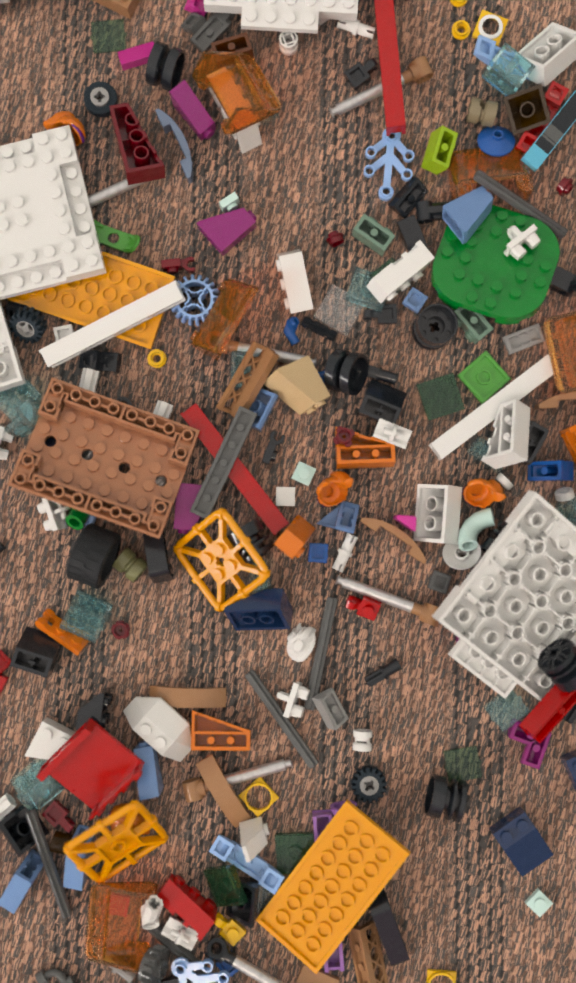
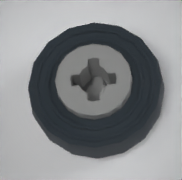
[83,81,118,118]

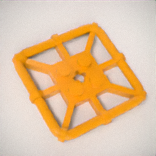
[173,508,271,612]
[63,800,168,884]

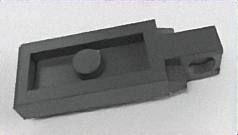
[190,13,236,55]

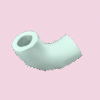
[458,507,496,551]

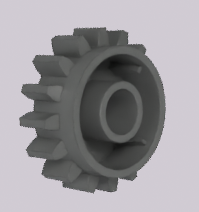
[138,944,170,983]

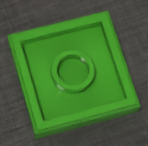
[457,351,511,404]

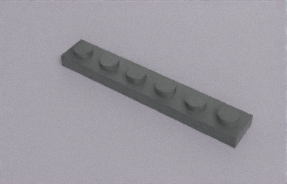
[190,406,258,518]

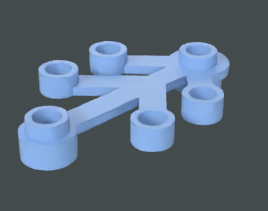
[363,129,415,201]
[171,957,230,983]

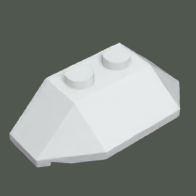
[123,696,191,762]

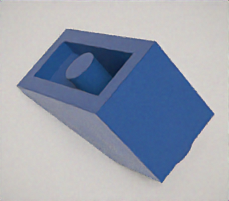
[528,460,574,481]

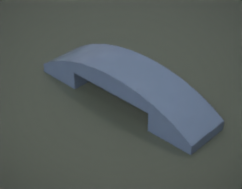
[155,108,193,184]

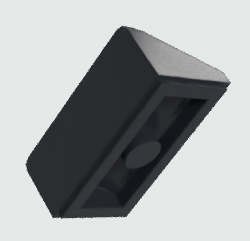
[388,177,429,219]

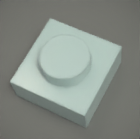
[219,191,240,213]
[291,461,316,486]
[524,888,553,917]

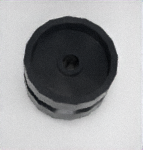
[145,41,185,91]
[324,348,368,396]

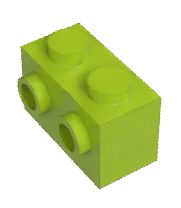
[421,125,458,175]

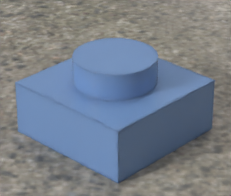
[401,287,428,314]

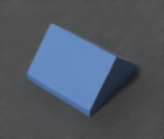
[249,388,279,432]

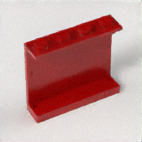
[36,718,145,821]

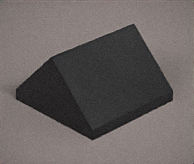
[0,801,49,857]
[226,876,259,928]

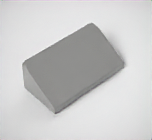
[312,688,349,730]

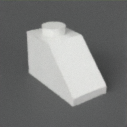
[239,816,270,862]

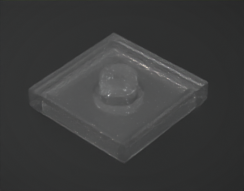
[313,284,366,337]

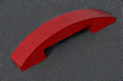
[515,81,569,153]

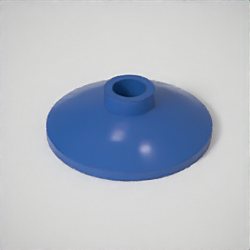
[477,126,515,157]

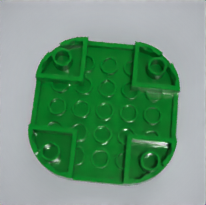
[431,205,560,325]

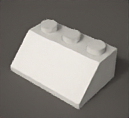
[514,22,576,87]
[413,484,462,545]

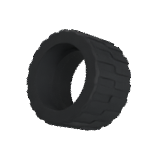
[66,523,122,589]

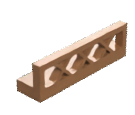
[216,341,280,417]
[348,920,388,983]

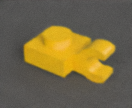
[214,912,247,947]

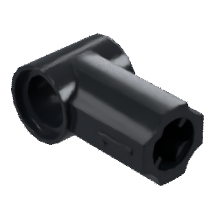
[415,200,451,224]

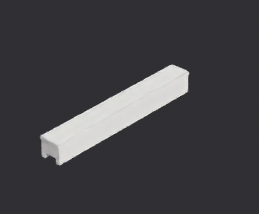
[38,280,186,368]
[429,352,564,461]

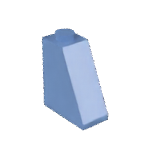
[442,186,494,244]
[133,740,164,801]
[63,824,97,891]
[0,849,44,914]

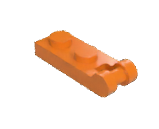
[35,608,90,656]

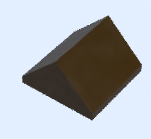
[503,83,551,135]

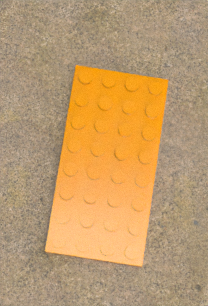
[7,251,176,350]
[256,799,411,974]

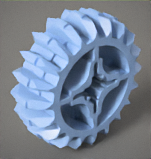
[171,274,221,326]

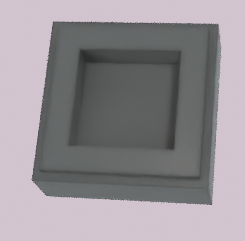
[181,12,206,35]
[427,570,452,594]

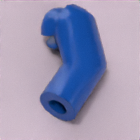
[283,316,300,346]

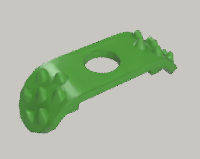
[94,220,140,253]

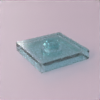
[345,267,385,312]

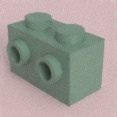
[352,214,396,257]
[454,307,494,344]

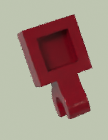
[161,257,196,274]
[41,799,77,833]

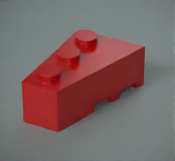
[157,873,218,941]

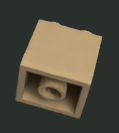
[264,355,331,415]

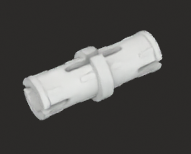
[337,19,376,40]
[332,533,358,573]

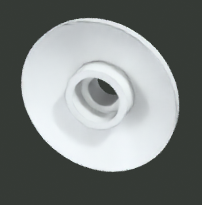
[442,543,481,570]

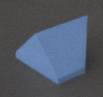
[316,501,360,534]

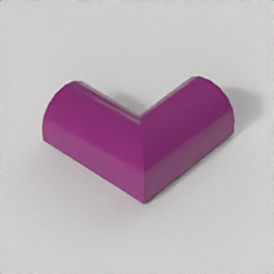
[508,719,552,769]

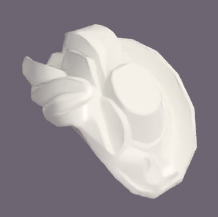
[287,623,316,662]

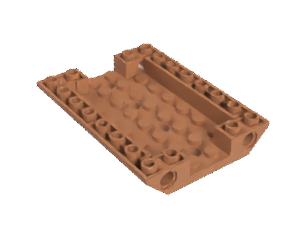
[7,377,200,539]

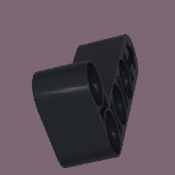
[143,531,174,584]
[369,888,410,966]

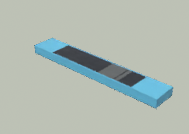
[521,90,576,172]

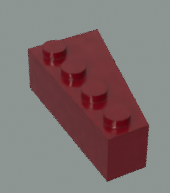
[109,102,166,185]

